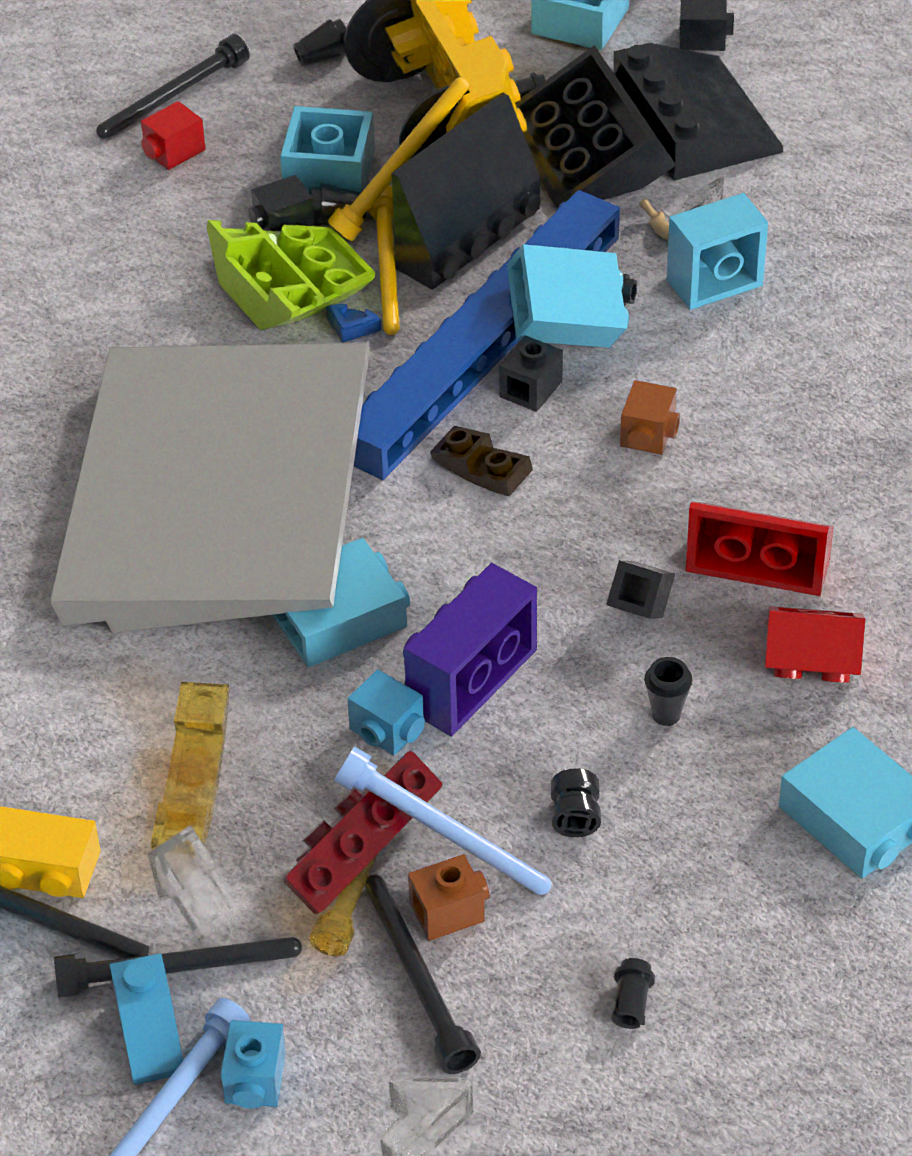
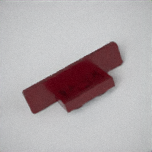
[283,751,442,915]

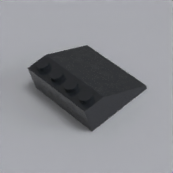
[613,43,784,181]
[515,45,676,208]
[392,93,541,290]

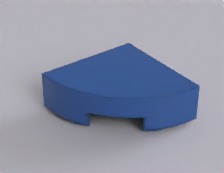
[326,304,381,343]

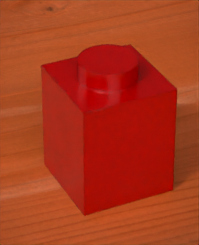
[141,101,206,170]

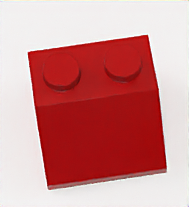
[765,606,866,683]

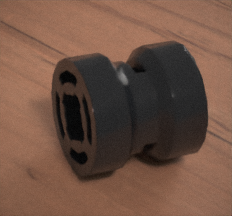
[551,768,601,838]

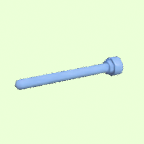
[334,747,551,895]
[109,998,251,1156]

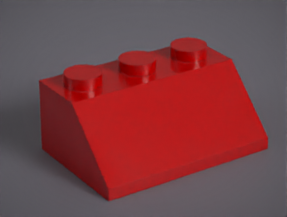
[685,502,834,597]

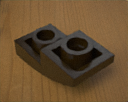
[430,426,533,496]

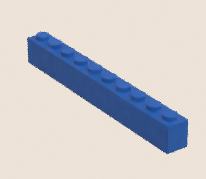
[354,190,620,481]

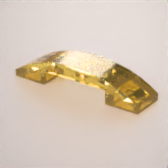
[151,681,230,853]

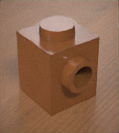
[620,380,680,455]
[408,854,490,941]

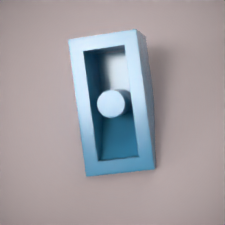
[110,953,183,1085]

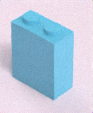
[507,244,629,348]
[272,538,410,668]
[779,727,912,879]

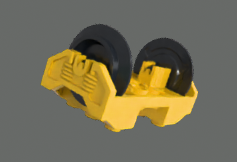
[344,0,527,158]

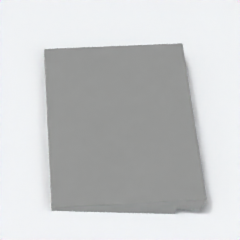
[50,343,370,633]

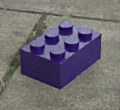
[403,562,537,737]

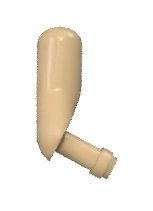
[639,199,669,241]

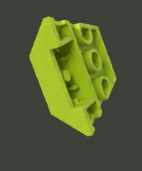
[206,220,375,330]

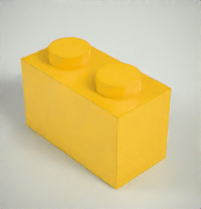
[0,806,101,898]

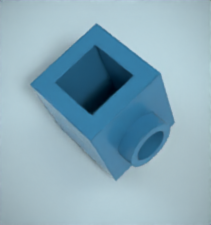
[347,669,425,756]
[221,1020,286,1109]

